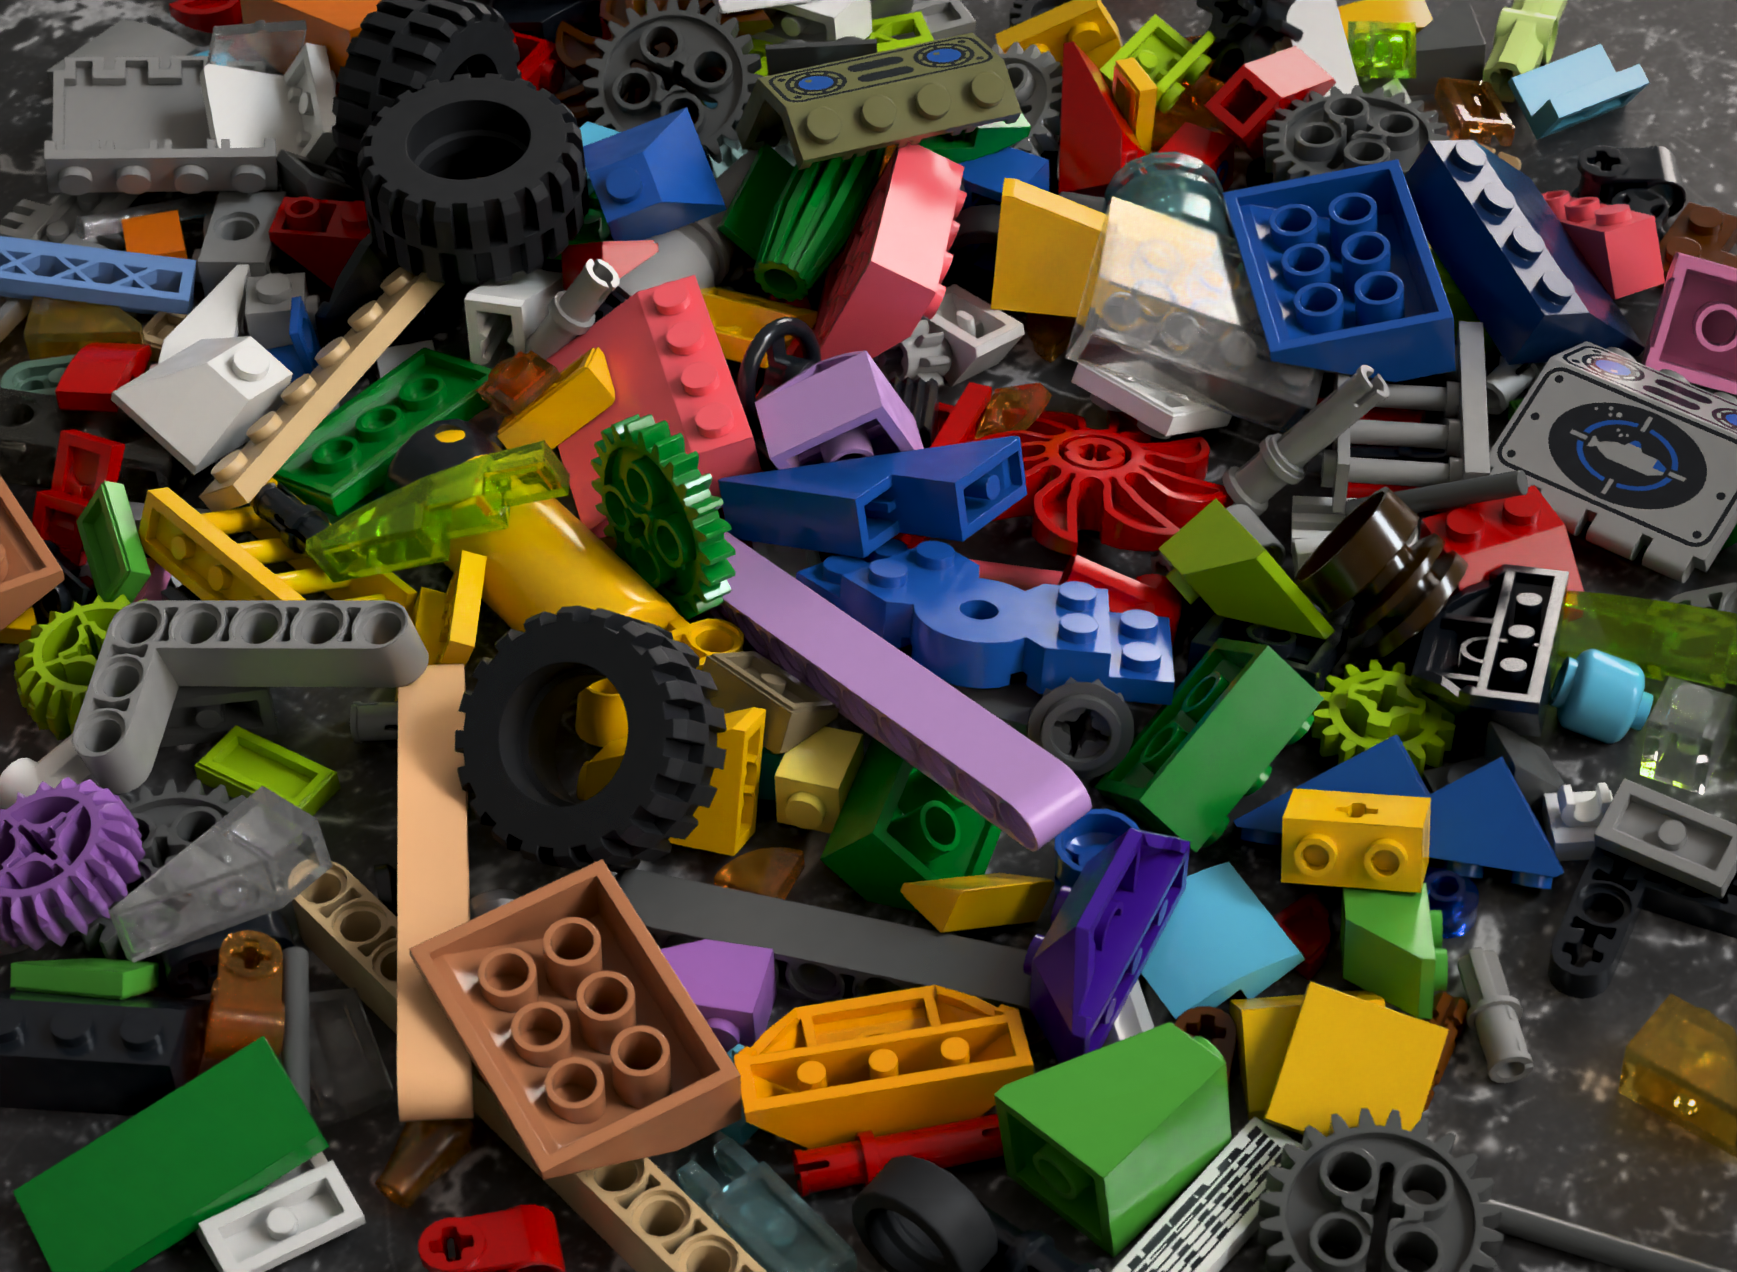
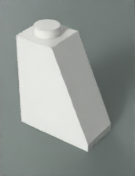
[464,269,564,402]

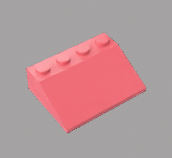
[812,141,967,361]
[534,275,762,539]

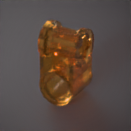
[205,930,285,1060]

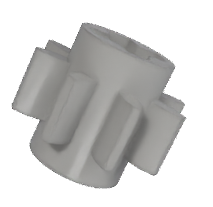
[878,320,952,387]

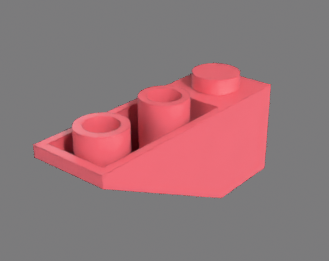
[1542,190,1665,300]

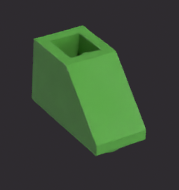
[1340,883,1448,1019]

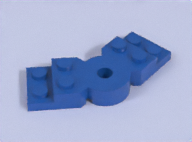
[796,538,1175,705]

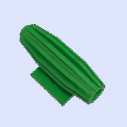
[717,144,887,302]

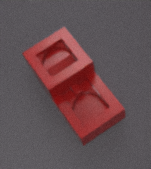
[55,342,152,412]
[32,429,125,566]

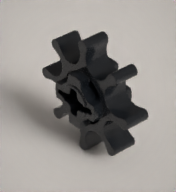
[1191,0,1303,84]

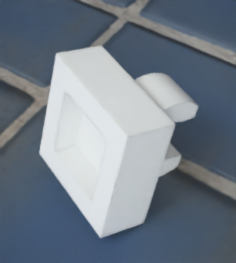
[1541,783,1613,861]

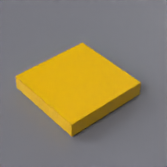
[1263,981,1449,1137]

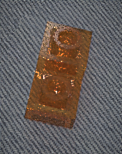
[476,350,562,420]

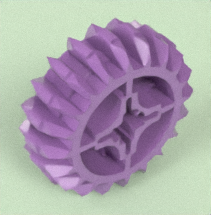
[0,777,146,951]

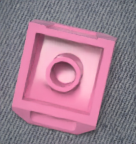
[1642,252,1737,395]

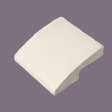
[195,1152,365,1272]

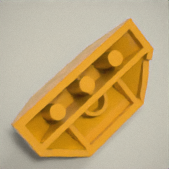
[734,985,1034,1149]

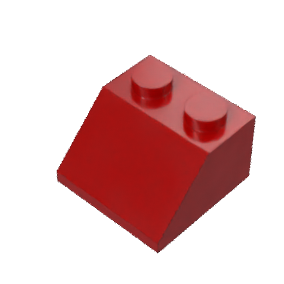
[1420,485,1590,628]

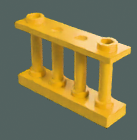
[138,477,418,619]

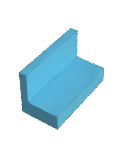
[1507,44,1649,140]

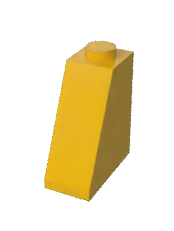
[577,707,766,856]

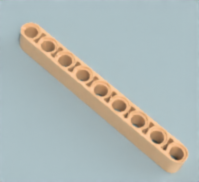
[397,664,474,1122]

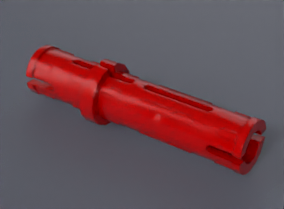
[792,1114,1004,1197]

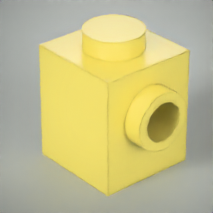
[774,726,864,834]

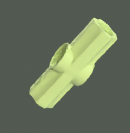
[1482,0,1567,103]

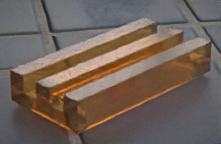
[1434,77,1516,147]

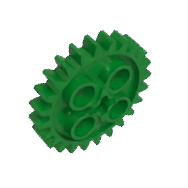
[591,414,736,620]

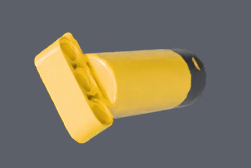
[383,418,744,747]

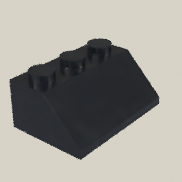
[0,988,217,1116]

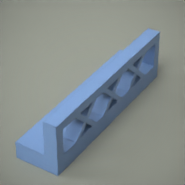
[0,236,196,315]

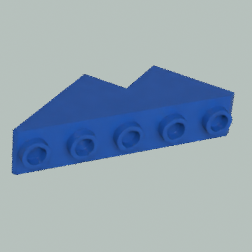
[718,436,1028,558]
[1233,735,1564,889]

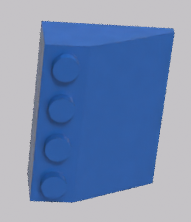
[1223,159,1455,382]

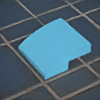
[1141,862,1305,1020]

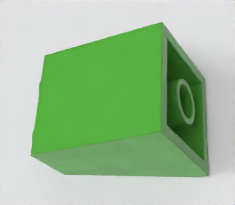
[994,1022,1232,1258]

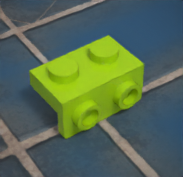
[1099,14,1217,115]

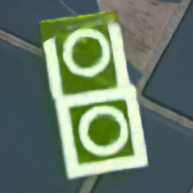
[1348,20,1416,79]

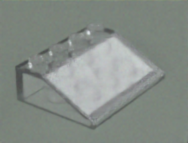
[1065,196,1325,433]

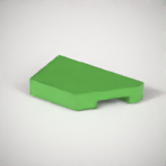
[11,958,159,1000]

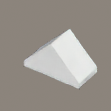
[921,284,1025,387]

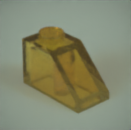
[23,296,151,373]
[1618,994,1737,1158]

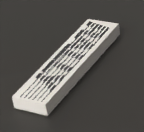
[1111,1116,1304,1272]

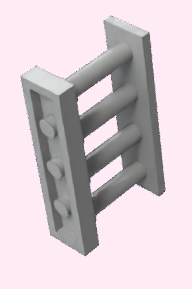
[1321,321,1490,513]

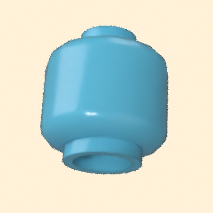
[1549,648,1653,744]

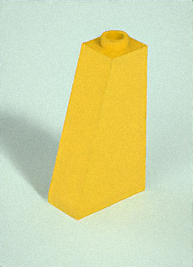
[991,178,1221,330]

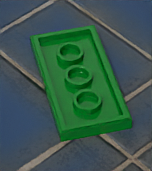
[272,347,510,517]
[13,1035,329,1272]

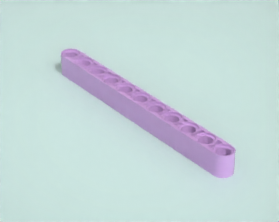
[702,532,1092,851]

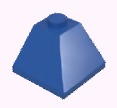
[583,107,727,241]

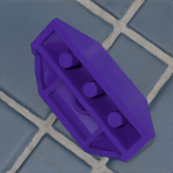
[1023,828,1191,1064]

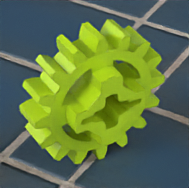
[1311,659,1456,778]

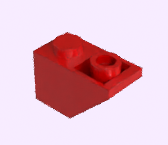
[1204,46,1336,159]
[269,197,370,289]

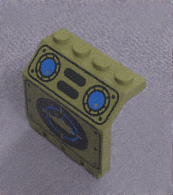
[736,32,1022,170]

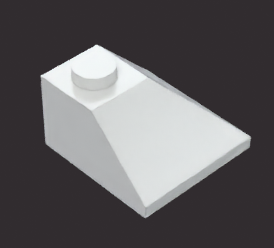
[111,336,293,475]

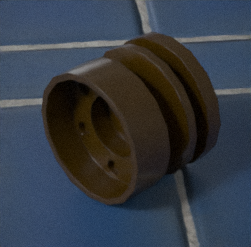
[1294,486,1468,660]

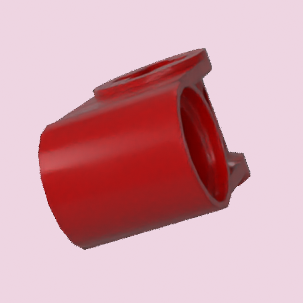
[418,1204,566,1272]

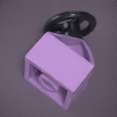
[737,317,924,470]

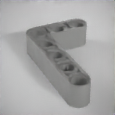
[72,600,429,794]

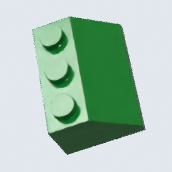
[1094,638,1324,853]
[820,737,1002,913]

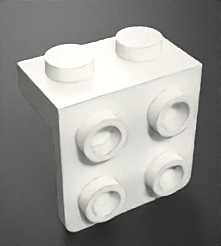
[199,43,338,163]

